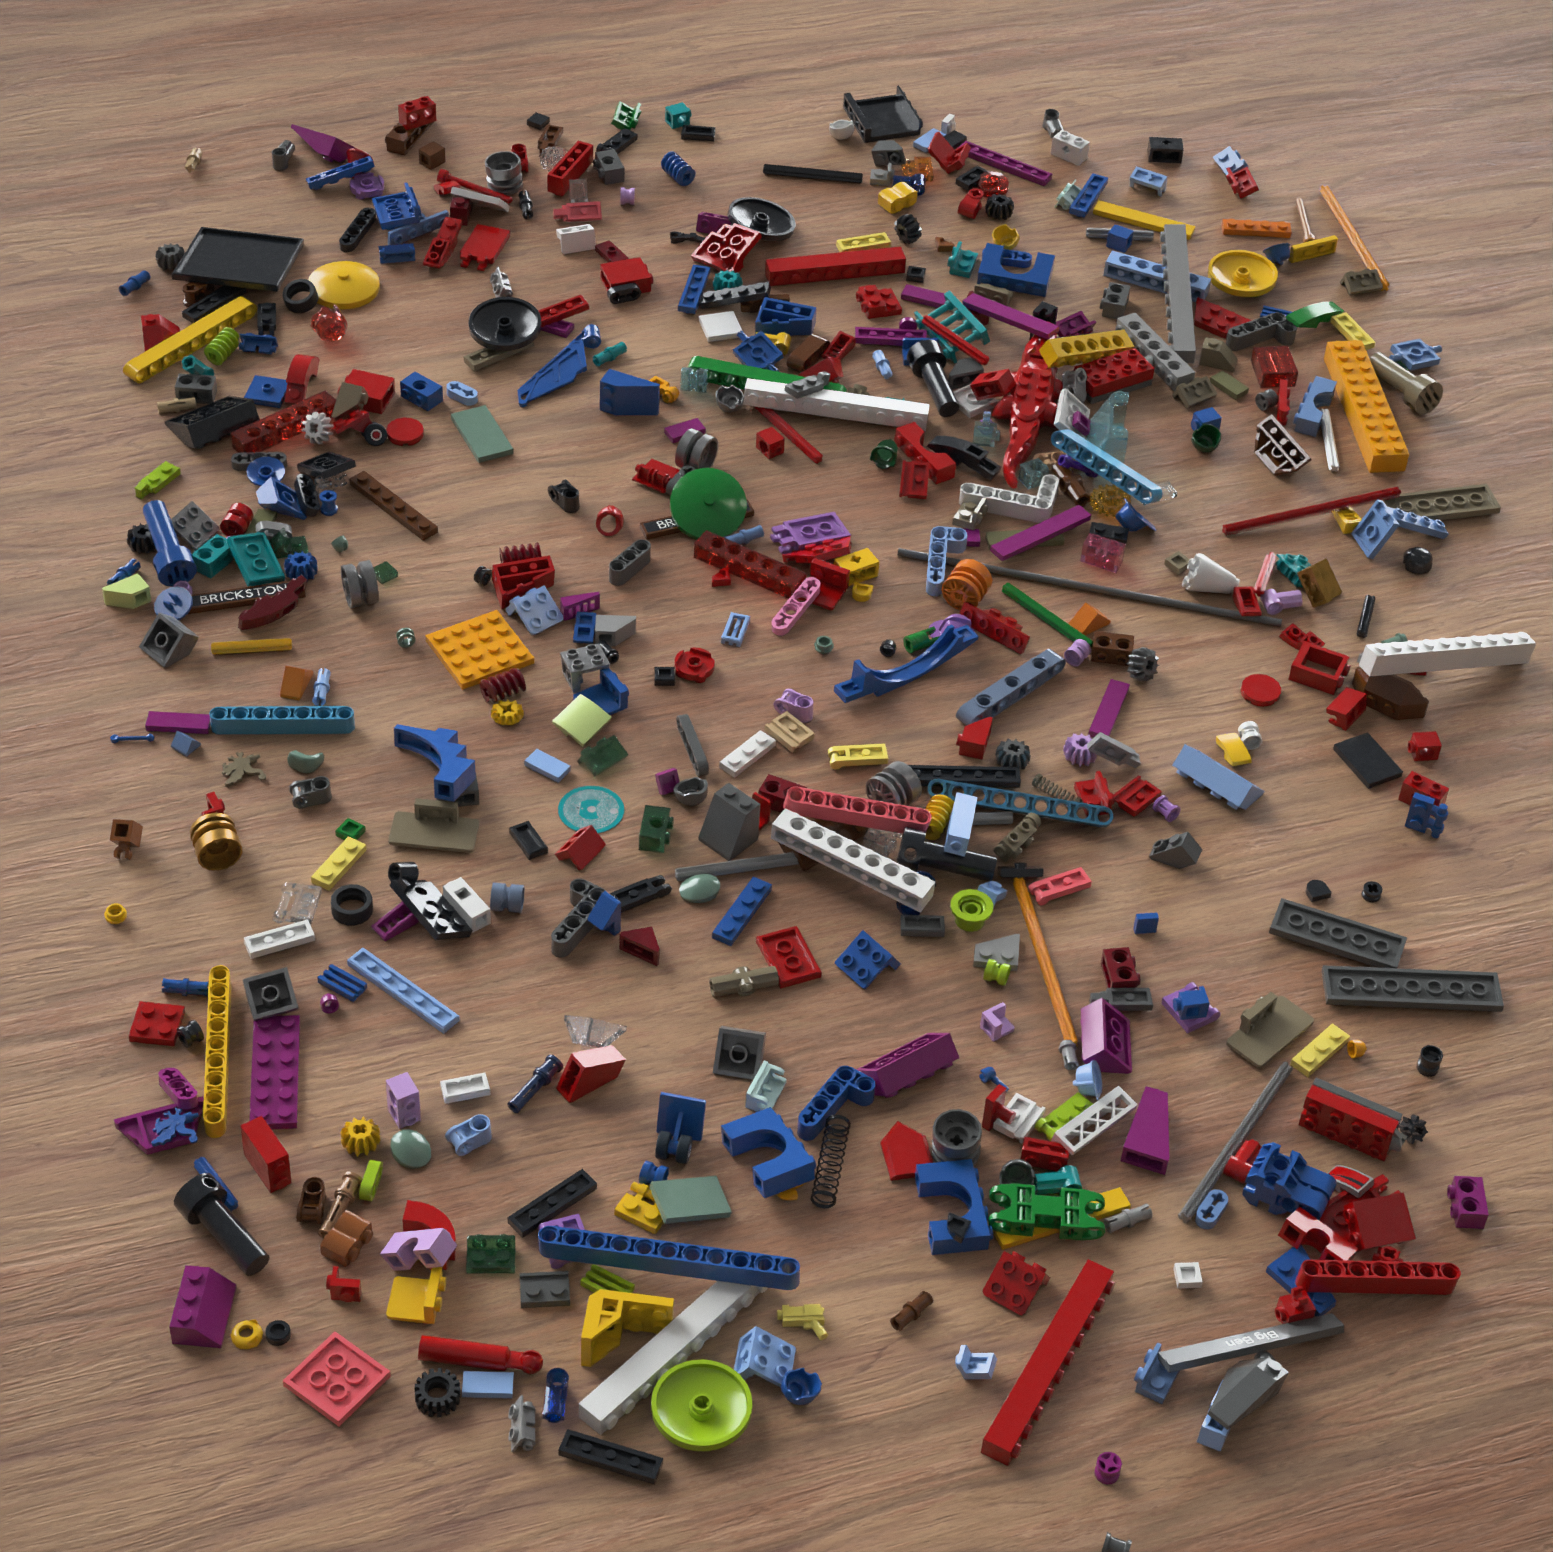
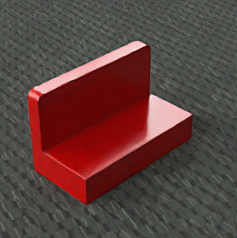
[555,825,606,870]

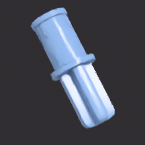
[872,350,893,379]

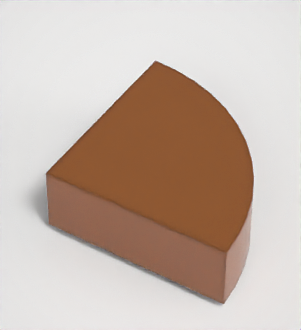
[935,237,955,252]

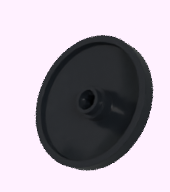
[727,197,796,241]
[468,297,541,351]

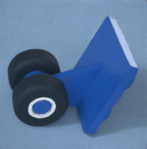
[655,1092,706,1164]

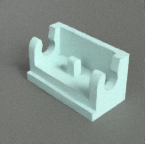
[745,1060,787,1112]

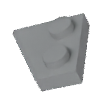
[973,934,1020,971]

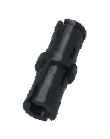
[518,190,533,219]

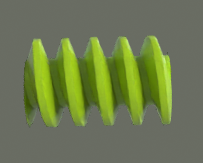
[204,327,239,366]

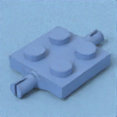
[1389,339,1442,371]

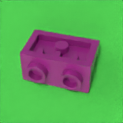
[696,212,732,234]

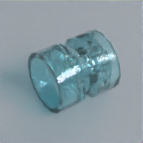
[680,367,708,393]

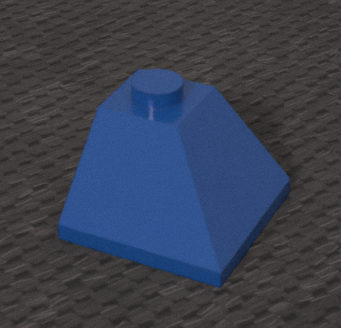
[256,477,307,520]

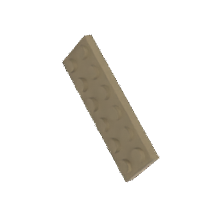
[1382,484,1501,520]

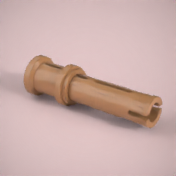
[318,1172,363,1239]

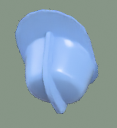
[1073,1060,1102,1100]

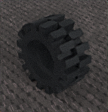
[414,1368,461,1418]

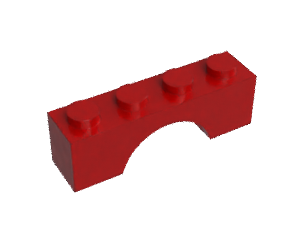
[894,422,956,485]

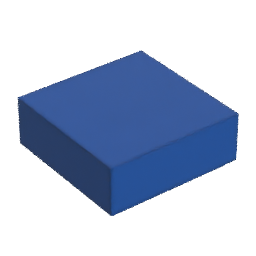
[1133,912,1159,934]

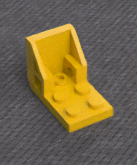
[581,1289,674,1367]

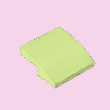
[552,694,612,747]

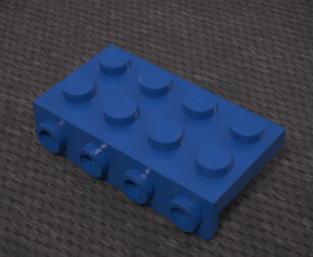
[372,182,422,230]

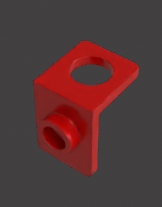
[752,792,771,830]

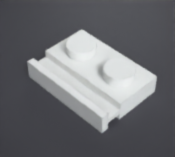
[993,1093,1045,1143]

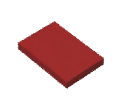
[756,926,822,989]

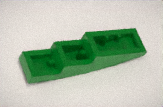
[1286,302,1344,328]

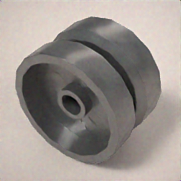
[675,428,719,469]
[341,560,379,608]

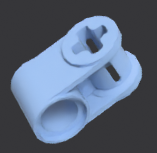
[445,1114,492,1156]

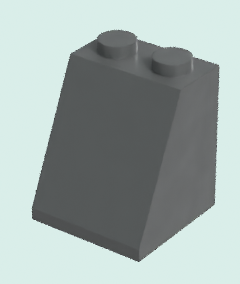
[698,783,760,861]

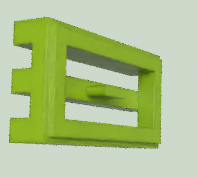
[580,1264,635,1293]

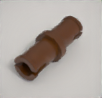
[890,1291,933,1331]

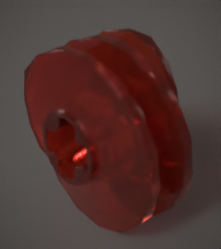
[978,171,1009,198]

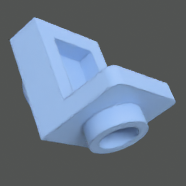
[977,881,1007,909]
[955,1345,997,1379]

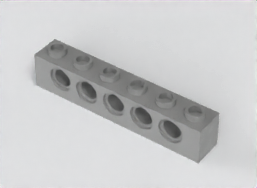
[1115,313,1195,392]

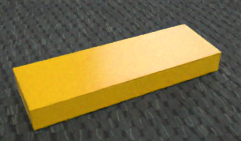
[1288,235,1338,263]

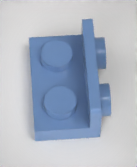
[1134,1342,1180,1404]

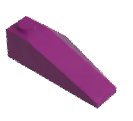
[291,124,357,163]

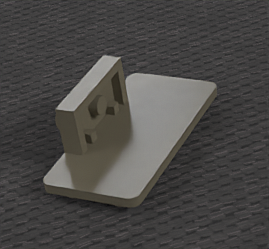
[389,798,479,853]
[1226,992,1314,1068]

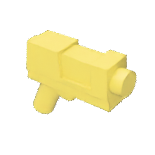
[777,1304,828,1340]

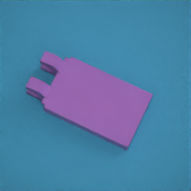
[770,512,851,554]

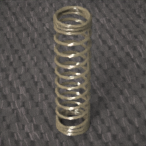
[1032,774,1082,803]

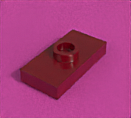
[595,240,629,263]

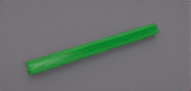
[1002,582,1093,648]

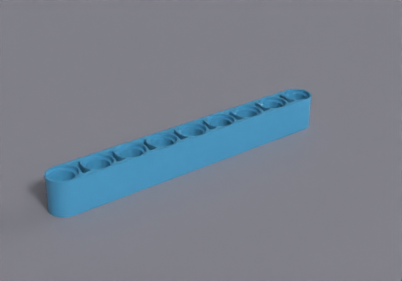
[928,779,1113,827]

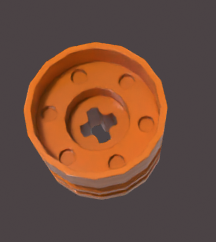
[941,559,993,611]

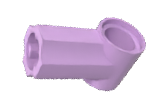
[1260,589,1303,615]

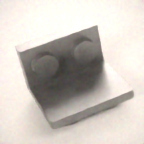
[171,501,220,551]
[560,644,610,693]

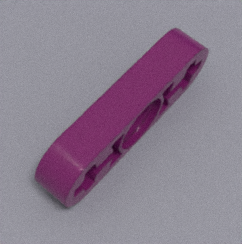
[158,1068,198,1109]

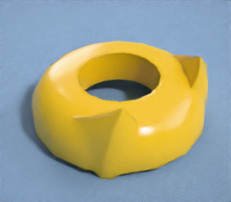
[231,1319,263,1350]

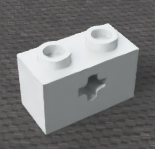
[1051,130,1090,166]

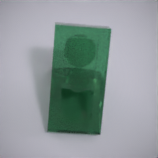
[269,528,309,559]

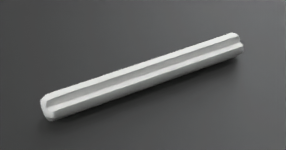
[1320,408,1340,472]

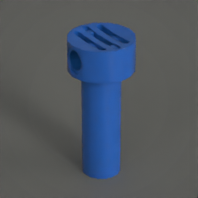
[143,500,197,587]

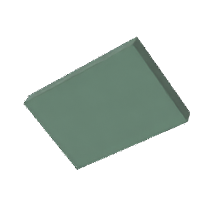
[650,1176,732,1224]

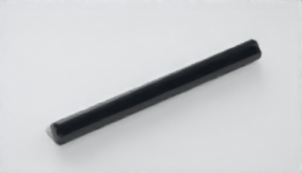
[763,164,863,183]

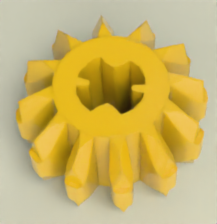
[340,1116,381,1157]

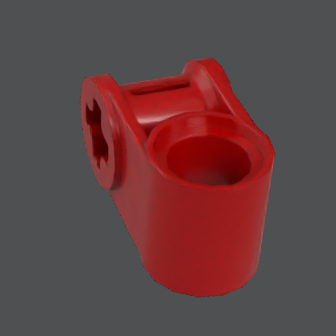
[511,143,528,173]
[957,188,984,219]

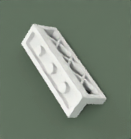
[1051,1086,1138,1155]

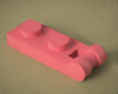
[1028,867,1092,906]

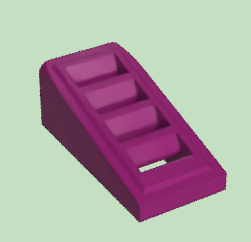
[560,591,600,621]
[371,901,419,942]

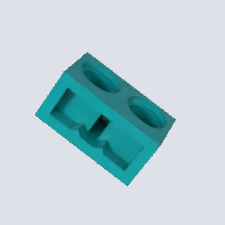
[192,534,234,579]

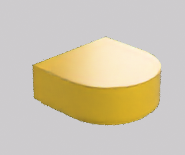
[852,582,873,602]

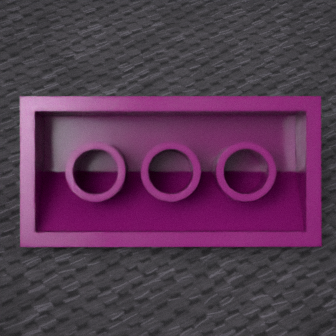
[856,1033,960,1098]

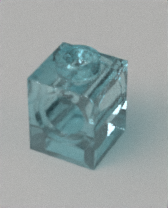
[1018,458,1049,489]

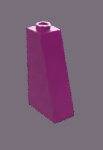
[1120,1086,1170,1175]

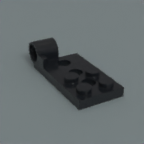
[388,861,473,940]

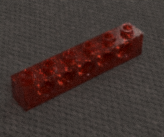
[231,390,336,453]
[694,530,806,599]

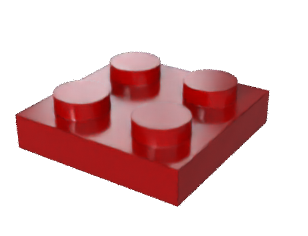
[129,1001,185,1047]

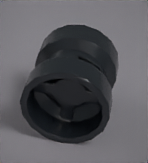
[1416,1045,1443,1077]

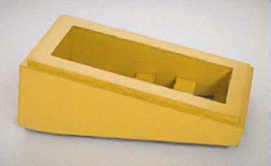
[1332,506,1362,534]

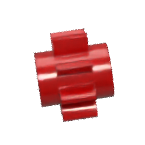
[1372,1246,1403,1262]

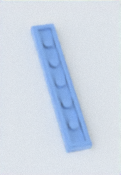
[347,948,460,1034]

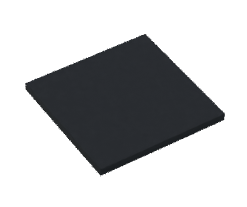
[172,227,304,292]

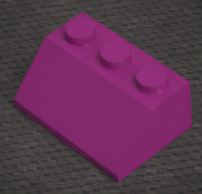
[1080,998,1132,1074]
[169,1265,237,1348]

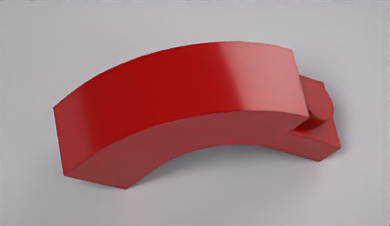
[284,354,320,406]
[402,1200,456,1272]

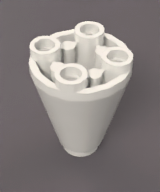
[1182,553,1240,594]

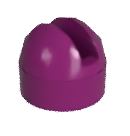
[320,994,339,1014]

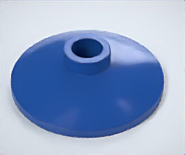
[246,457,285,486]

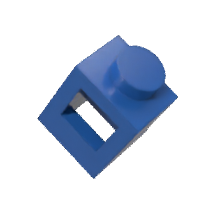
[1173,986,1210,1020]

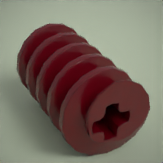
[499,542,542,563]
[480,668,526,703]

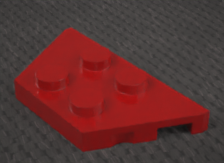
[1194,297,1252,339]
[782,536,851,563]

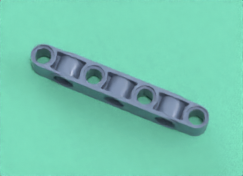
[956,649,1066,725]

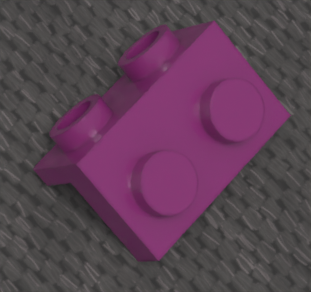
[1056,311,1097,338]

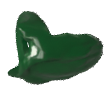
[870,439,898,469]

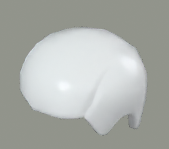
[829,119,854,140]

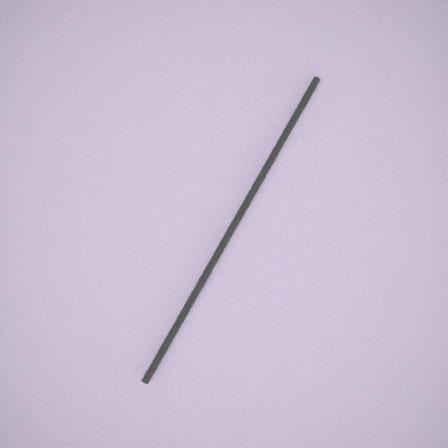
[897,548,1282,627]

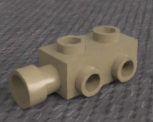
[993,812,1041,863]

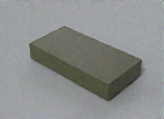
[1210,371,1249,400]

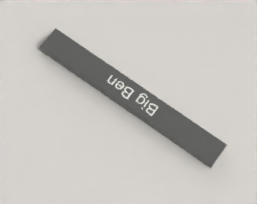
[1158,1313,1345,1373]

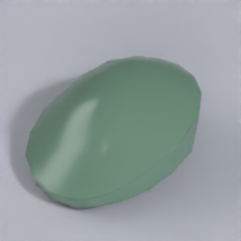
[679,874,720,903]
[391,1129,431,1169]

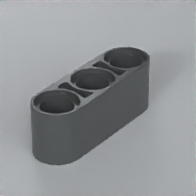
[609,539,651,586]

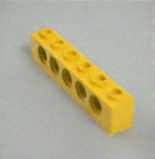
[1039,329,1135,368]

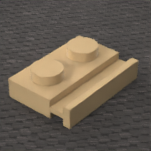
[765,711,815,753]

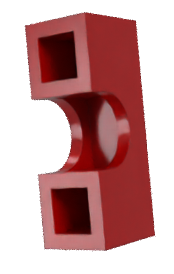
[1278,1207,1358,1260]

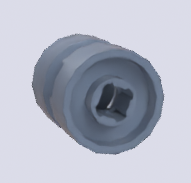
[490,882,525,913]

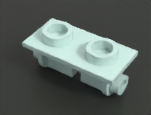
[1055,179,1081,210]

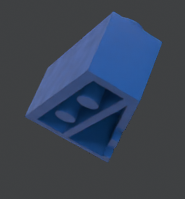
[755,297,816,336]

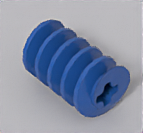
[661,151,696,186]

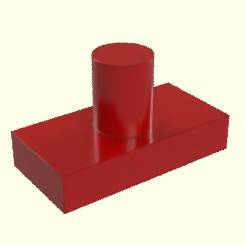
[982,1084,1016,1131]

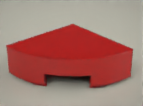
[711,567,731,587]

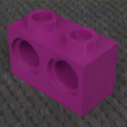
[1447,1176,1489,1229]

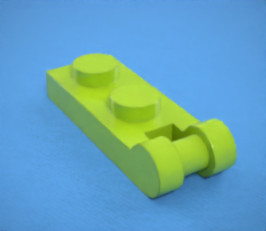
[1034,1092,1093,1141]

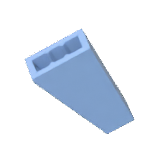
[944,792,977,857]

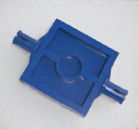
[733,330,783,372]

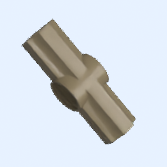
[709,966,779,997]

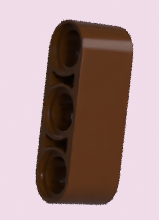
[786,334,830,373]

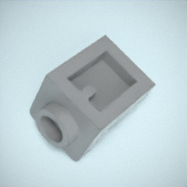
[870,163,895,186]

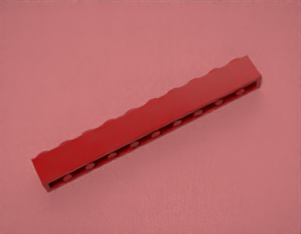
[981,1259,1115,1466]

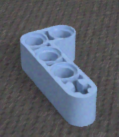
[926,526,967,596]

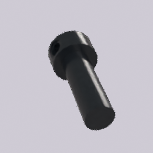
[907,339,960,417]
[896,827,997,881]
[174,1173,270,1276]

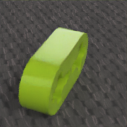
[359,1160,383,1202]

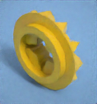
[491,699,524,725]

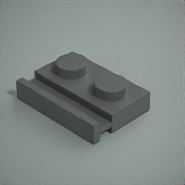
[520,1271,570,1308]

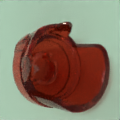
[310,304,347,342]

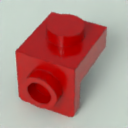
[202,791,225,816]
[326,1266,362,1302]

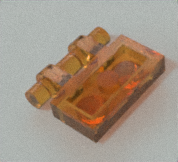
[901,157,934,183]

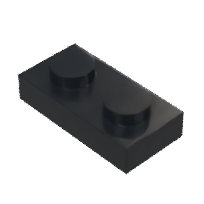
[955,165,990,191]
[1088,522,1129,546]

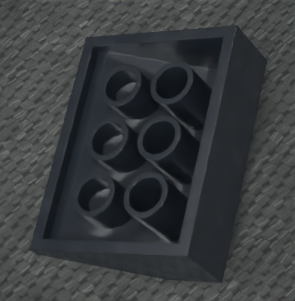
[165,395,260,449]

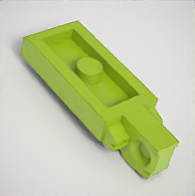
[135,461,181,499]

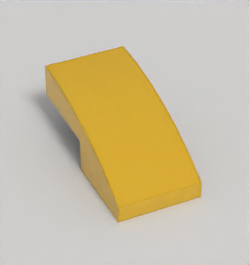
[1216,733,1252,766]

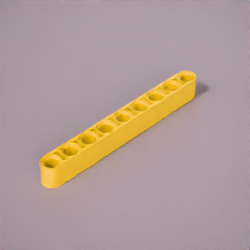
[123,296,257,383]
[203,965,231,1138]

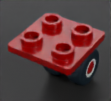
[330,409,387,446]

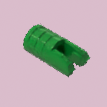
[903,626,940,653]

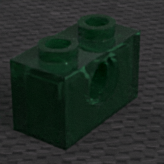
[639,805,674,853]

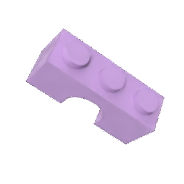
[380,1228,457,1271]

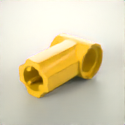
[756,332,792,356]

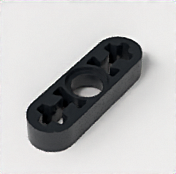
[294,474,320,517]

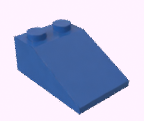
[600,369,660,415]

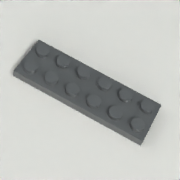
[1269,898,1407,968]

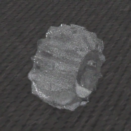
[540,146,567,172]

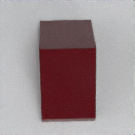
[619,926,660,966]

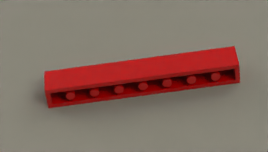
[765,247,906,286]

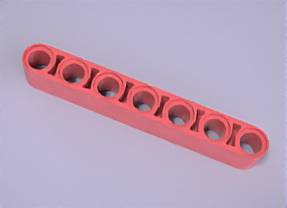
[783,787,932,834]

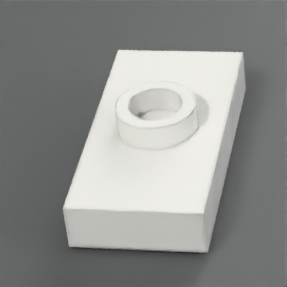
[440,1073,490,1104]

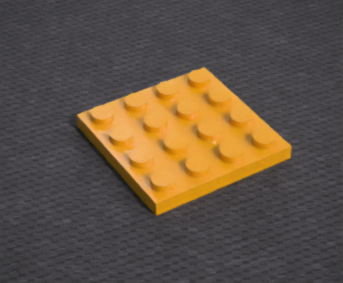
[425,610,534,690]

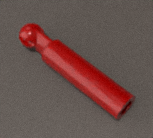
[418,1335,543,1375]

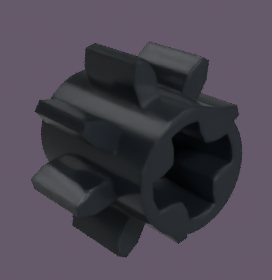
[1399,1114,1428,1144]

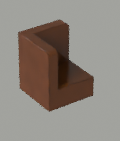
[419,141,446,170]

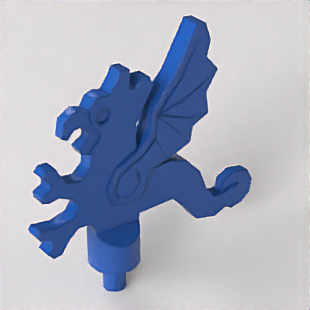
[151,1108,199,1146]

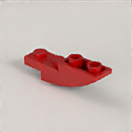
[423,217,463,268]

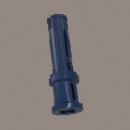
[507,1054,563,1113]

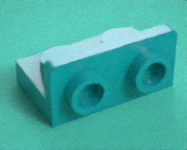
[947,241,978,278]

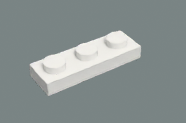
[719,730,776,778]
[244,919,315,959]

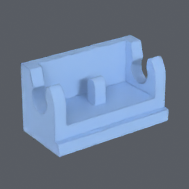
[1129,166,1167,197]

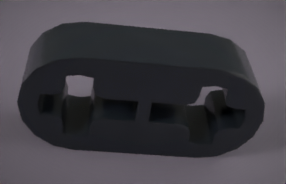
[607,283,641,304]

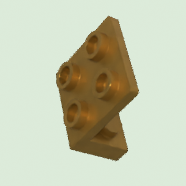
[1297,558,1342,608]

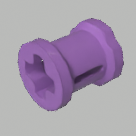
[1152,795,1181,822]

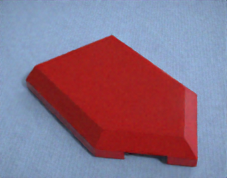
[880,1121,933,1181]

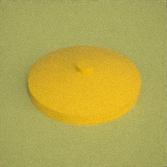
[1207,250,1278,297]
[309,261,380,310]

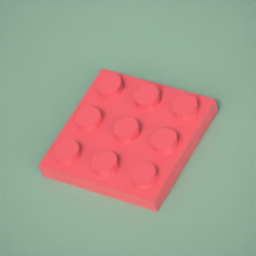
[283,1331,391,1427]

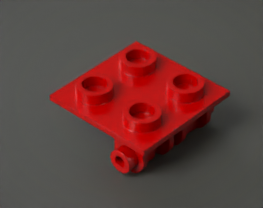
[632,458,680,493]

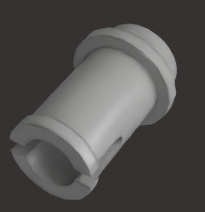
[1059,1040,1079,1070]

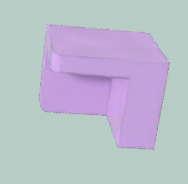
[980,1002,1014,1042]

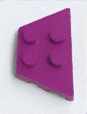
[114,1096,204,1155]

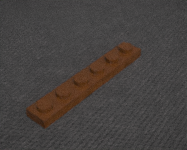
[349,471,438,541]

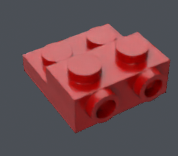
[856,285,902,319]

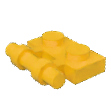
[614,1182,664,1235]

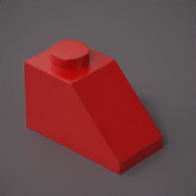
[956,717,993,760]

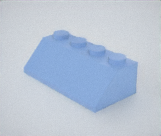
[1172,744,1264,810]

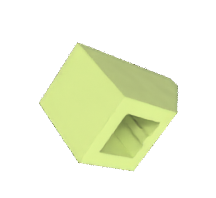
[102,573,151,609]

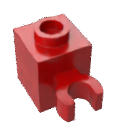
[1275,1286,1316,1324]

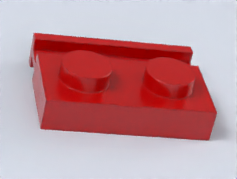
[899,460,930,499]
[1113,775,1162,817]

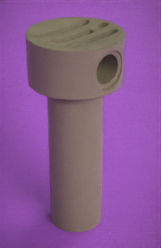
[1370,352,1443,415]

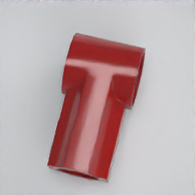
[1223,1139,1262,1185]

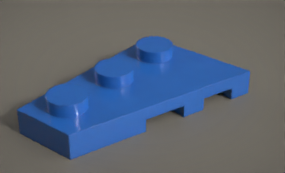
[1266,1245,1336,1317]

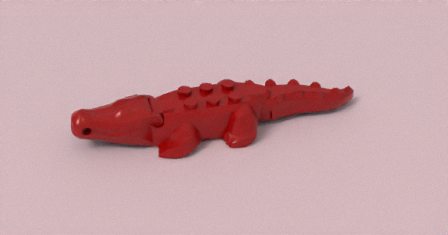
[992,321,1063,489]

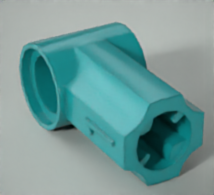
[181,355,215,376]
[1034,1165,1082,1197]

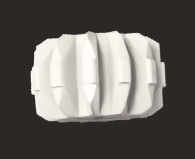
[301,412,334,444]

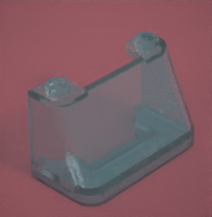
[1086,391,1129,474]

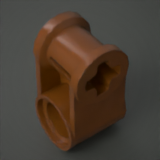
[182,282,214,307]
[296,1177,326,1224]

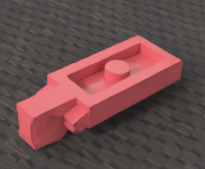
[553,201,602,222]

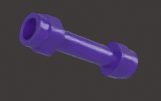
[1058,454,1098,478]

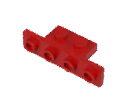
[959,602,1030,654]

